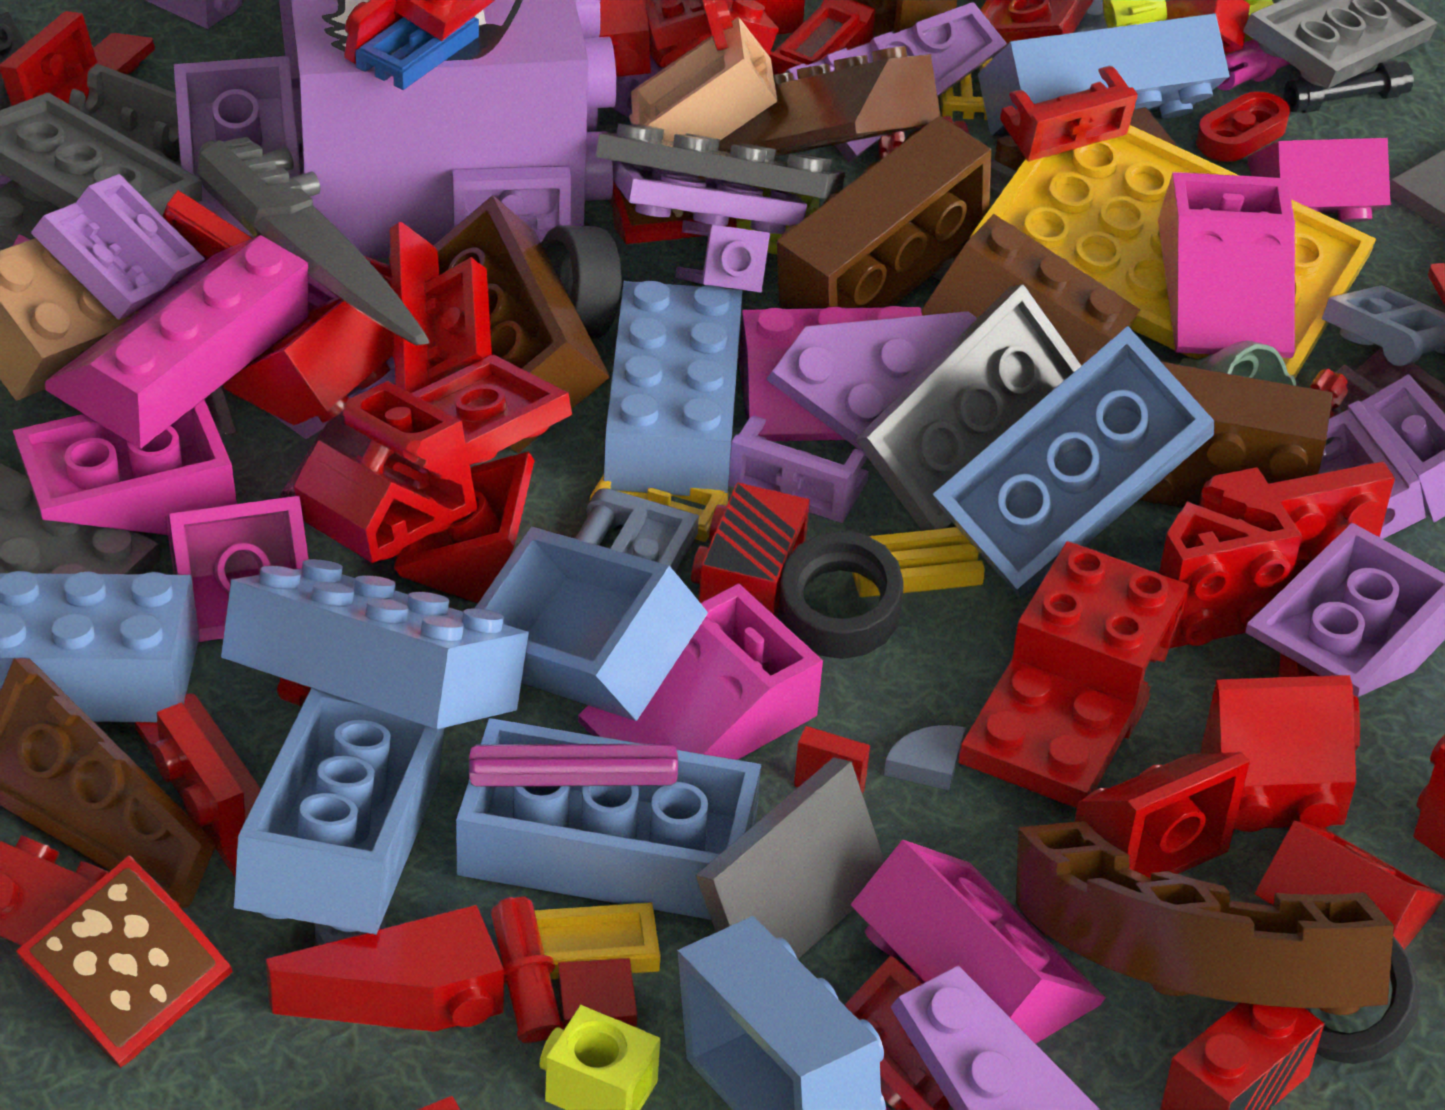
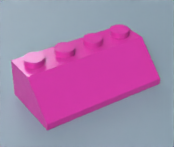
[45,235,308,449]

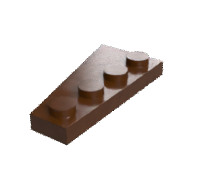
[0,658,216,908]

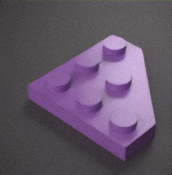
[612,160,807,234]
[766,312,977,450]

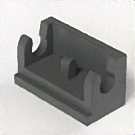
[69,64,180,162]

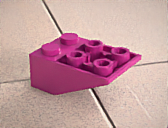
[1158,172,1295,358]
[578,584,823,760]

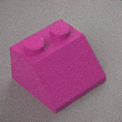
[1248,138,1391,222]
[165,496,309,642]

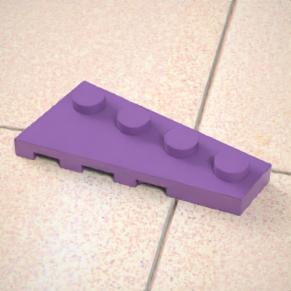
[785,2,1007,162]
[890,965,1100,1110]

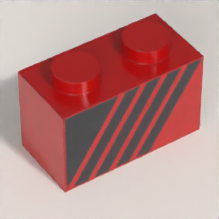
[691,482,810,617]
[1160,1002,1324,1110]

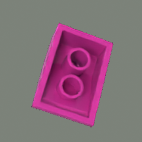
[13,399,237,535]

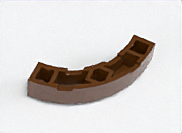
[1016,821,1394,1015]

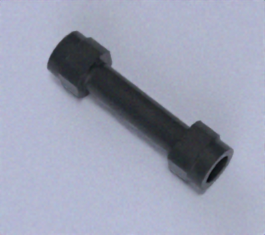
[1284,60,1414,113]

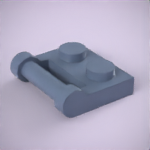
[1322,285,1445,366]
[574,488,699,573]

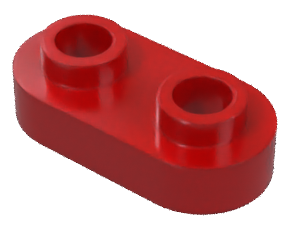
[1196,91,1290,162]

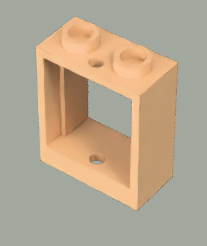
[629,17,777,142]

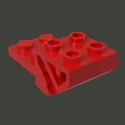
[294,354,572,563]
[1159,461,1395,649]
[958,541,1189,808]

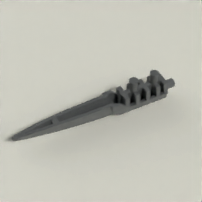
[197,137,429,345]

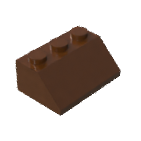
[921,214,1141,366]

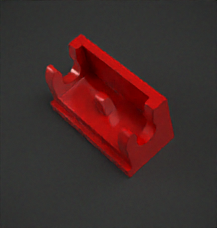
[1000,66,1138,162]

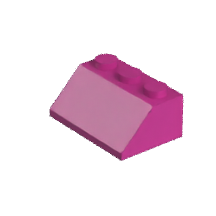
[739,306,922,441]
[850,839,1106,1044]

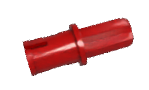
[491,896,565,1043]

